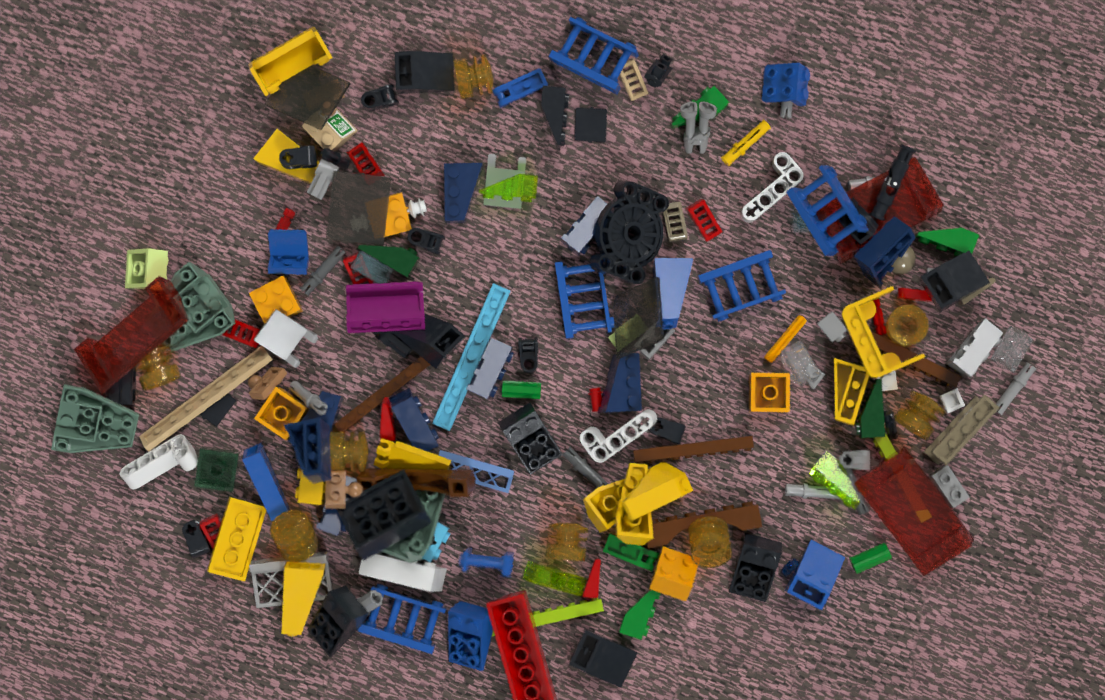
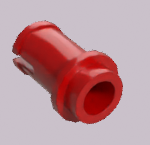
[588,387,603,412]

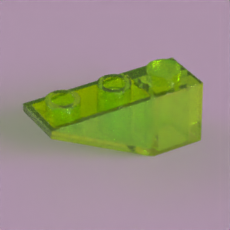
[479,174,538,203]
[810,451,860,510]
[522,560,587,597]

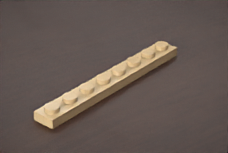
[139,346,273,452]

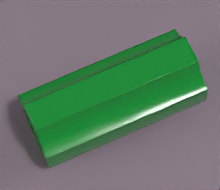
[502,380,541,399]
[849,543,892,574]

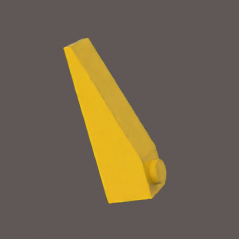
[622,461,693,521]
[615,463,653,545]
[583,479,625,532]

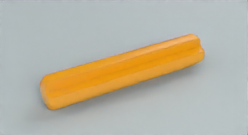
[764,315,807,363]

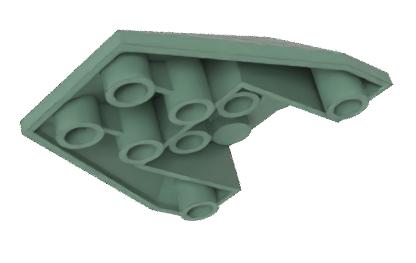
[146,262,235,353]
[51,384,139,453]
[382,490,445,563]

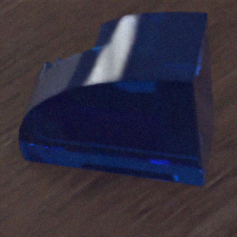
[780,558,800,577]

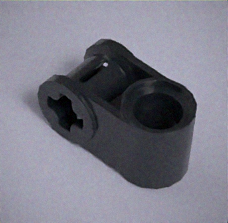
[361,84,399,112]
[279,146,317,170]
[408,228,446,255]
[518,337,538,374]
[648,417,686,444]
[182,520,212,559]

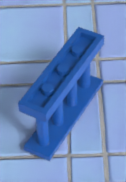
[548,17,639,95]
[786,165,869,256]
[697,250,786,322]
[555,260,615,340]
[459,548,514,576]
[358,583,447,654]

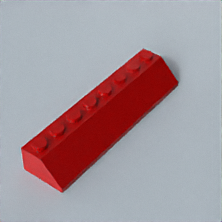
[486,590,557,700]

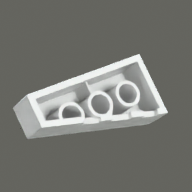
[358,551,447,592]

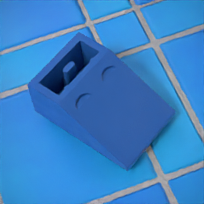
[784,540,845,610]
[448,601,493,671]

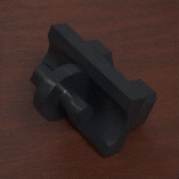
[644,54,673,87]

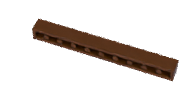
[847,331,962,388]
[334,357,430,434]
[633,436,754,464]

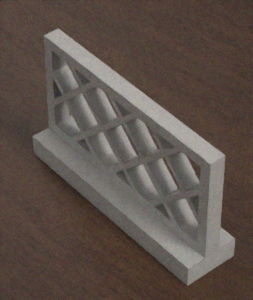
[249,551,332,608]

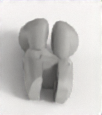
[680,101,717,154]

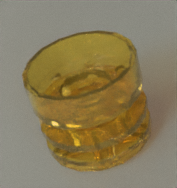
[453,54,494,99]
[885,305,929,347]
[131,346,181,391]
[894,391,946,440]
[330,431,368,472]
[270,510,319,562]
[688,517,732,568]
[545,522,588,561]

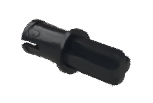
[320,148,350,170]

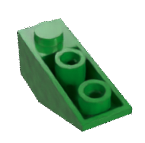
[671,86,730,129]
[915,228,979,257]
[619,589,661,640]

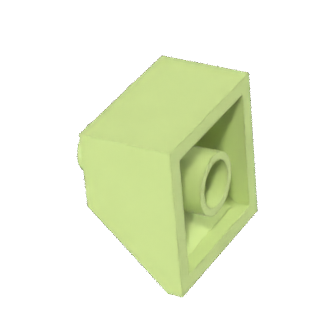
[125,248,168,290]

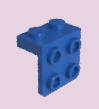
[762,63,810,106]
[268,229,309,275]

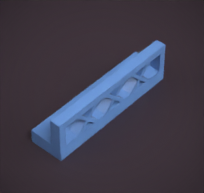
[439,450,515,493]

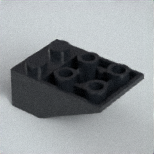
[394,51,455,94]
[541,86,569,151]
[919,251,990,313]
[392,313,465,369]
[498,402,562,475]
[729,533,782,602]
[307,586,369,657]
[569,627,638,688]

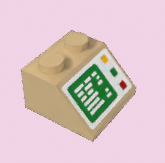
[302,109,358,151]

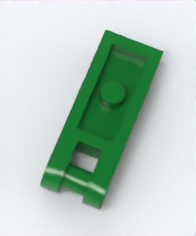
[603,534,659,572]

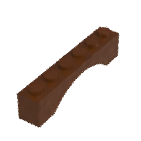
[356,468,476,497]
[647,501,762,548]

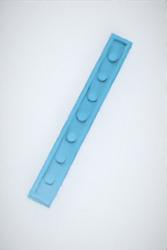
[432,283,511,431]

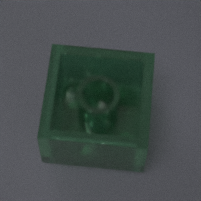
[194,446,240,492]

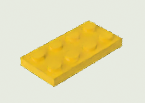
[207,497,266,582]

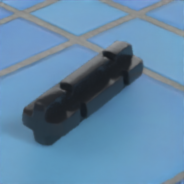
[884,410,898,440]

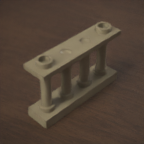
[924,394,999,465]

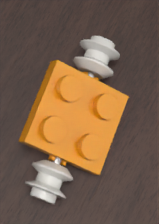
[350,192,427,239]

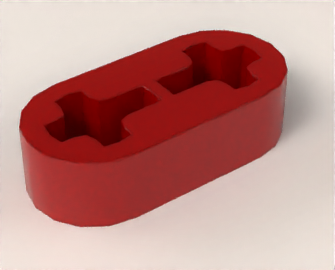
[897,288,932,302]

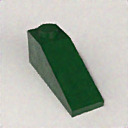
[358,245,420,279]
[855,378,885,438]

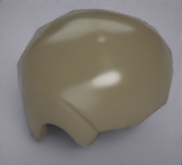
[892,246,916,274]

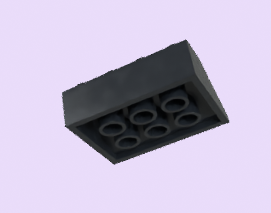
[336,469,432,561]

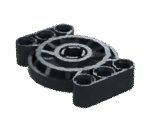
[589,181,669,284]

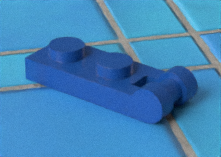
[492,68,548,108]

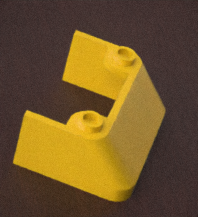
[249,26,333,96]
[841,286,925,378]

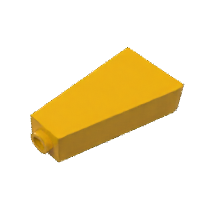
[253,129,320,184]
[282,561,325,637]

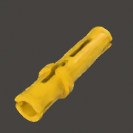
[721,120,771,167]

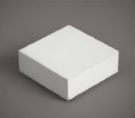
[939,388,965,414]

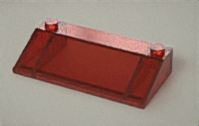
[816,157,944,264]
[74,276,189,394]
[854,446,974,576]

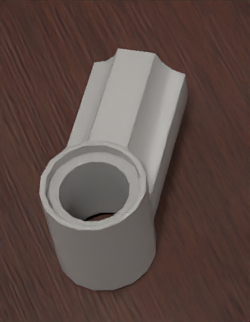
[307,159,339,200]
[839,450,870,470]
[356,590,383,616]

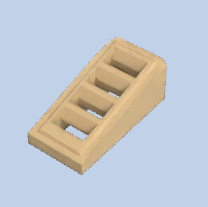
[615,58,649,101]

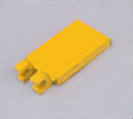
[373,439,451,469]

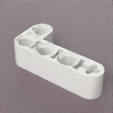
[741,152,803,223]
[580,409,657,463]
[120,434,198,489]

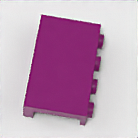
[346,281,425,333]

